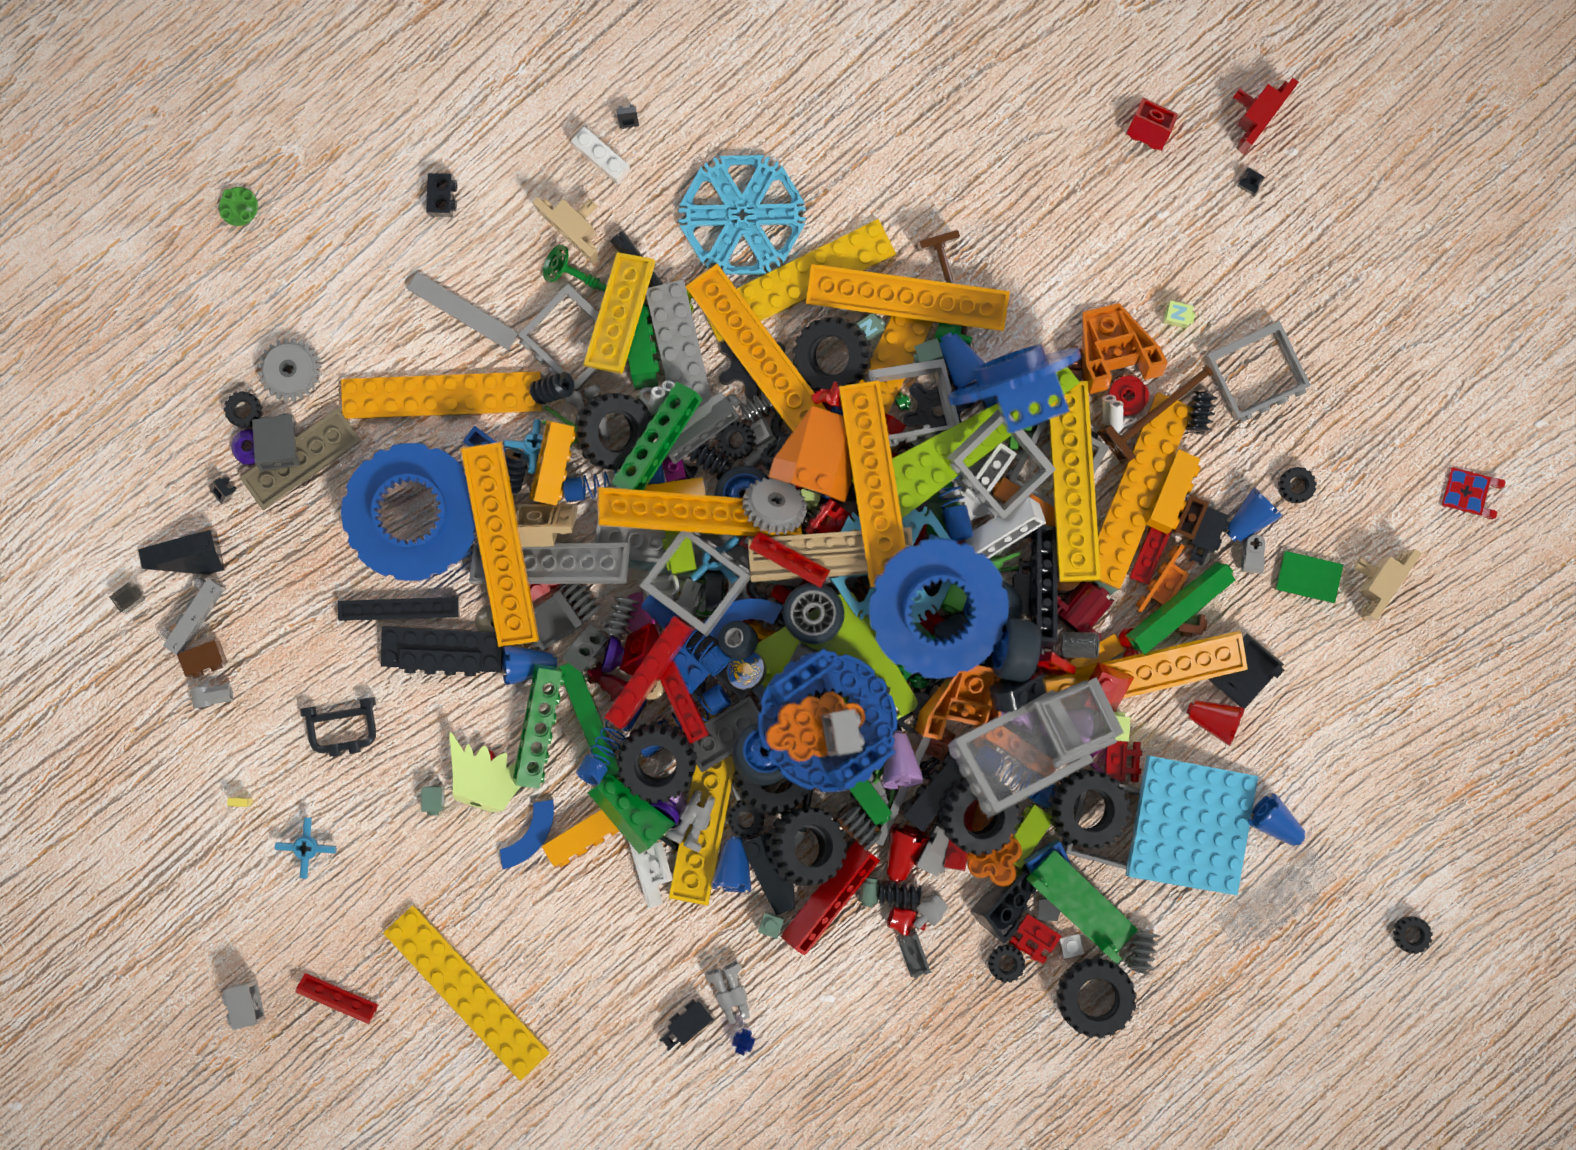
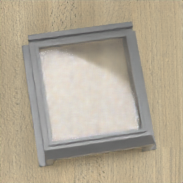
[1025,677,1124,769]

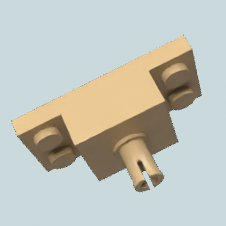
[532,197,599,265]
[514,504,578,547]
[1354,549,1422,621]

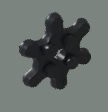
[719,341,785,401]
[903,375,975,428]

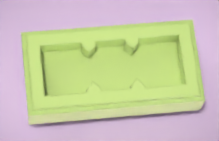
[800,489,821,512]

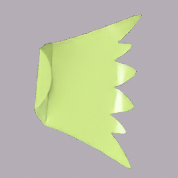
[449,732,536,812]

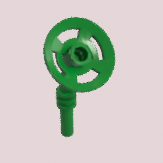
[543,244,607,293]

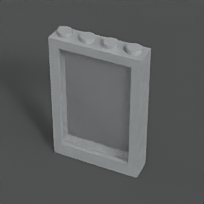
[948,690,1093,818]

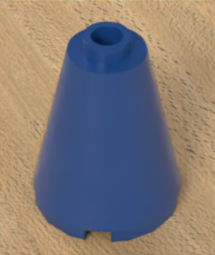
[939,332,985,390]
[1227,487,1283,542]
[502,645,557,685]
[1248,793,1305,846]
[711,836,752,893]

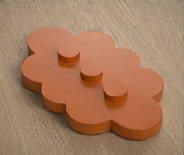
[766,692,865,761]
[967,800,1022,887]

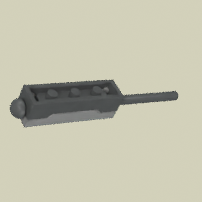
[606,392,739,488]

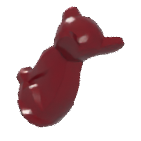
[587,661,628,702]

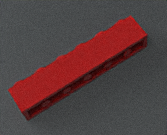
[604,616,695,729]
[780,841,880,956]

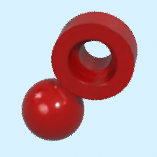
[1119,628,1138,658]

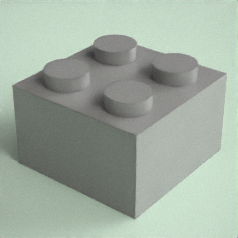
[821,709,864,756]
[222,979,266,1030]

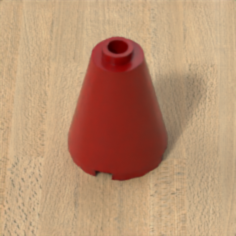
[1186,700,1245,746]
[886,823,930,882]

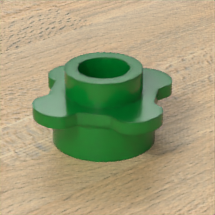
[894,392,911,412]
[909,673,930,689]

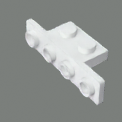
[629,841,673,908]

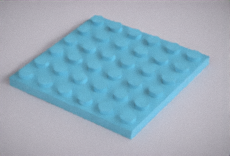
[1125,755,1258,896]

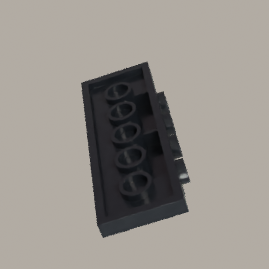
[381,626,503,676]

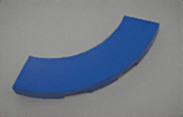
[704,599,783,639]
[500,799,554,869]

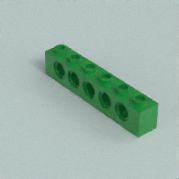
[612,382,703,491]
[512,664,564,789]

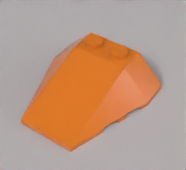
[768,406,851,502]

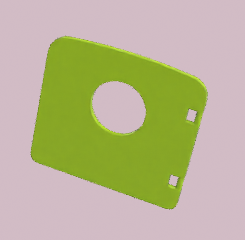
[754,591,918,720]

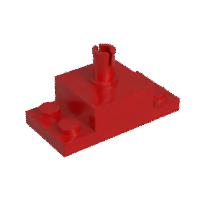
[1232,78,1299,155]

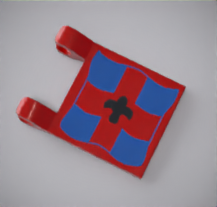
[1441,467,1506,520]

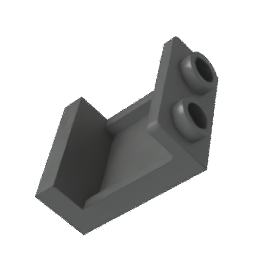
[252,413,300,471]
[532,590,583,651]

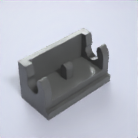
[898,932,931,978]

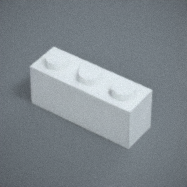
[571,127,631,185]
[963,443,1017,505]

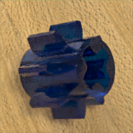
[731,1028,756,1056]

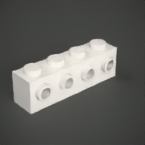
[965,497,1046,559]

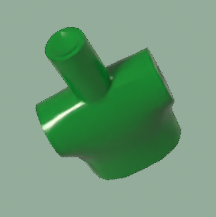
[934,323,973,345]

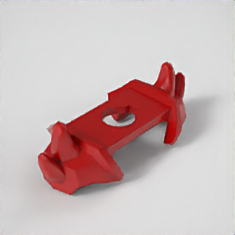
[811,382,842,411]

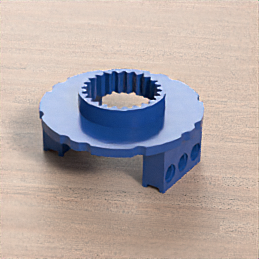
[947,344,1081,433]
[341,443,476,582]
[868,534,1009,678]
[758,649,897,792]

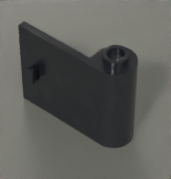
[1208,633,1285,708]

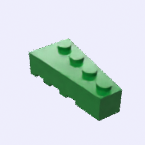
[628,303,659,390]
[587,774,675,854]

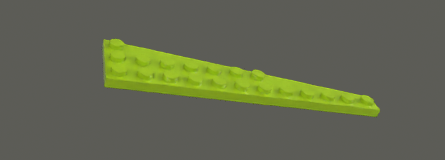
[851,367,1080,519]

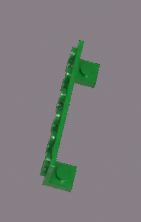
[1026,850,1138,965]

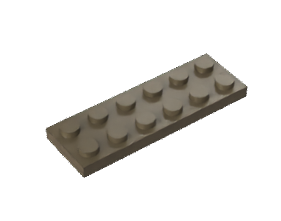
[239,408,362,510]

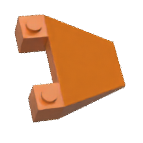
[1082,303,1168,394]
[915,665,1001,751]

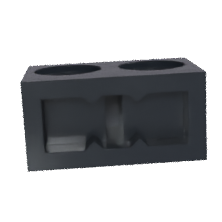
[426,173,458,217]

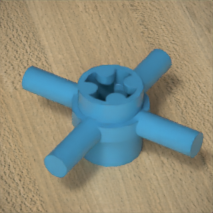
[504,419,543,474]
[690,535,739,583]
[275,817,337,879]

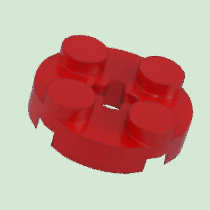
[1108,376,1149,416]

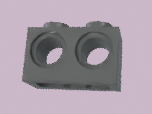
[563,624,609,673]

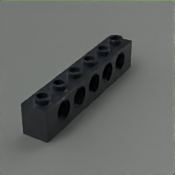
[1031,525,1057,649]

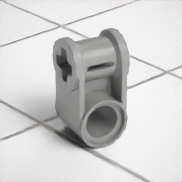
[1241,535,1265,573]

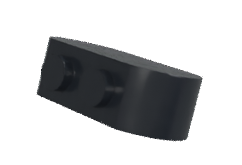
[989,667,1047,712]

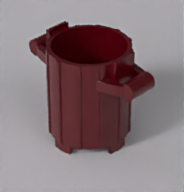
[1057,581,1114,640]

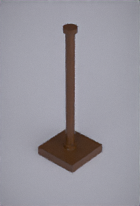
[916,230,977,354]
[1097,365,1213,463]

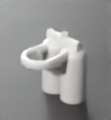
[639,381,675,417]
[1102,395,1138,435]
[640,574,679,601]

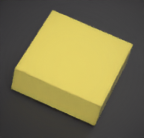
[227,797,252,807]

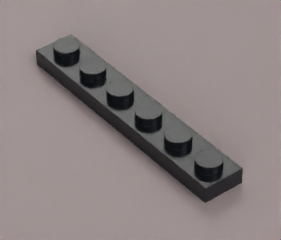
[338,597,460,621]

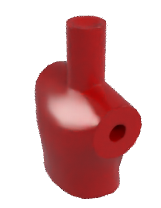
[887,907,926,936]

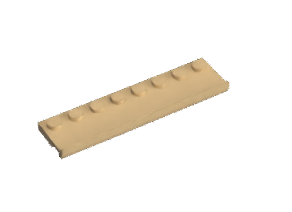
[748,527,913,582]

